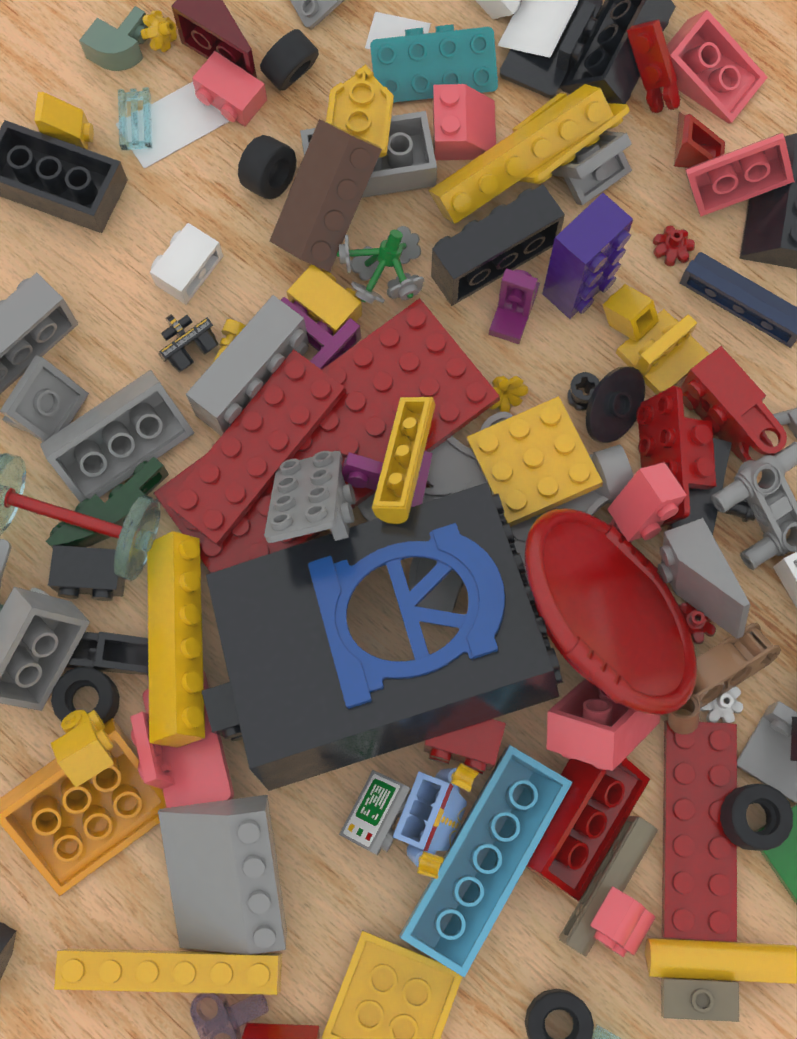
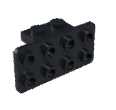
[500,0,603,98]

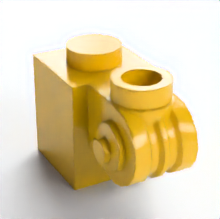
[50,710,114,788]

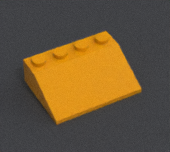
[0,718,167,896]

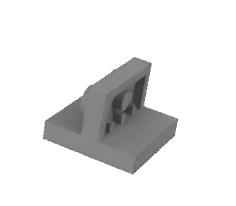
[551,131,632,205]
[0,355,89,442]

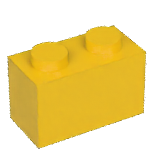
[286,264,363,336]

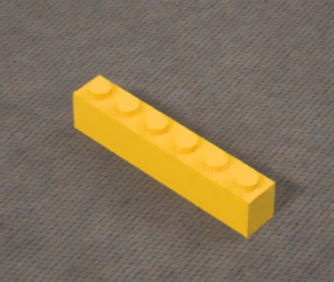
[428,84,614,224]
[147,531,205,748]
[54,948,282,995]

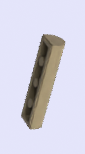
[559,816,658,957]

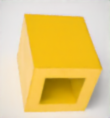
[602,284,659,342]

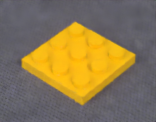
[467,396,603,527]
[322,930,462,1039]

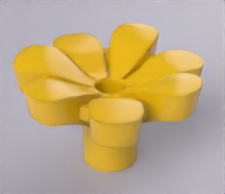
[141,10,177,52]
[490,376,528,413]

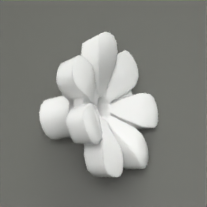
[700,686,743,724]

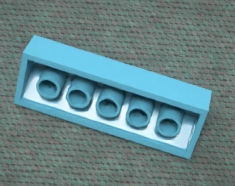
[399,745,572,978]

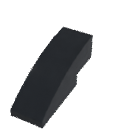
[66,632,148,675]

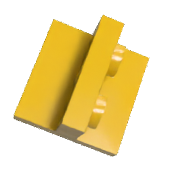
[616,309,709,394]

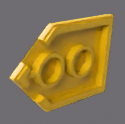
[326,64,394,158]

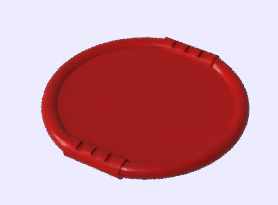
[525,508,697,715]

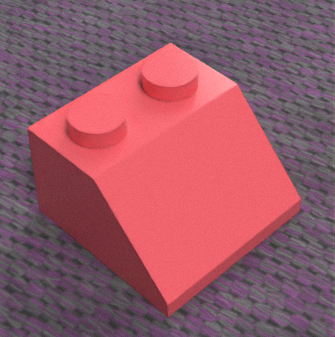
[433,84,496,160]

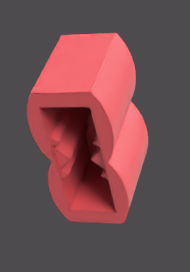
[590,886,656,958]

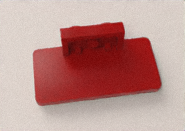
[636,386,717,528]

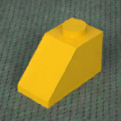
[34,92,94,150]

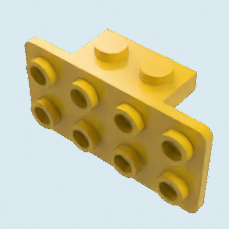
[512,93,630,184]

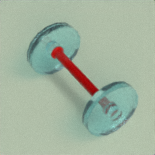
[0,453,161,581]

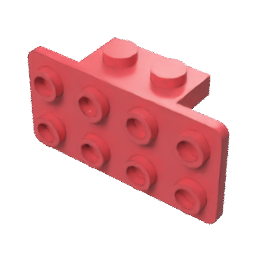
[130,671,234,808]

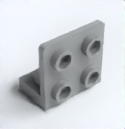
[737,701,797,802]

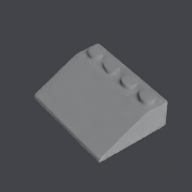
[158,795,287,955]

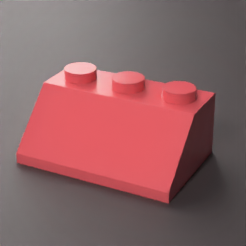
[685,133,795,217]

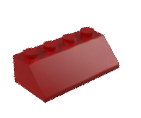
[526,758,650,901]

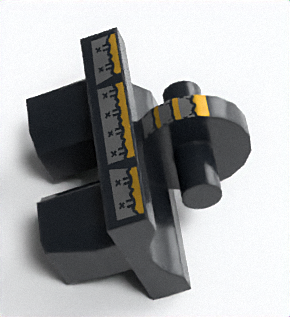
[158,314,218,372]

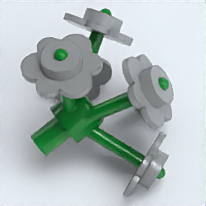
[336,226,424,304]

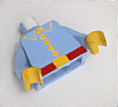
[393,763,479,879]

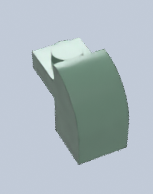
[79,6,148,71]

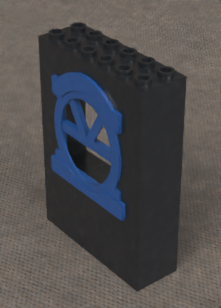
[206,483,563,791]

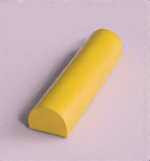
[372,397,435,524]
[645,938,797,984]

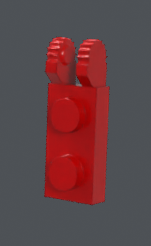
[626,19,681,113]

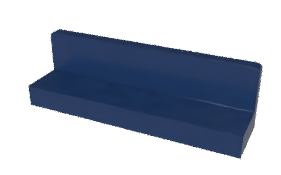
[680,252,797,348]

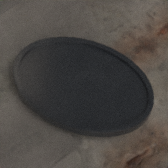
[586,367,645,443]

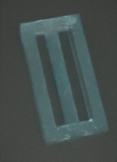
[118,87,153,150]

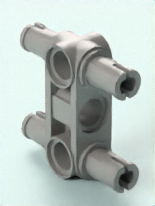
[711,441,797,570]

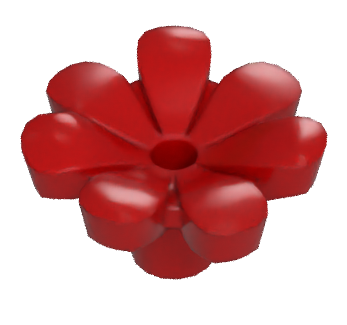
[653,225,695,266]
[679,602,716,644]

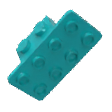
[370,24,498,103]

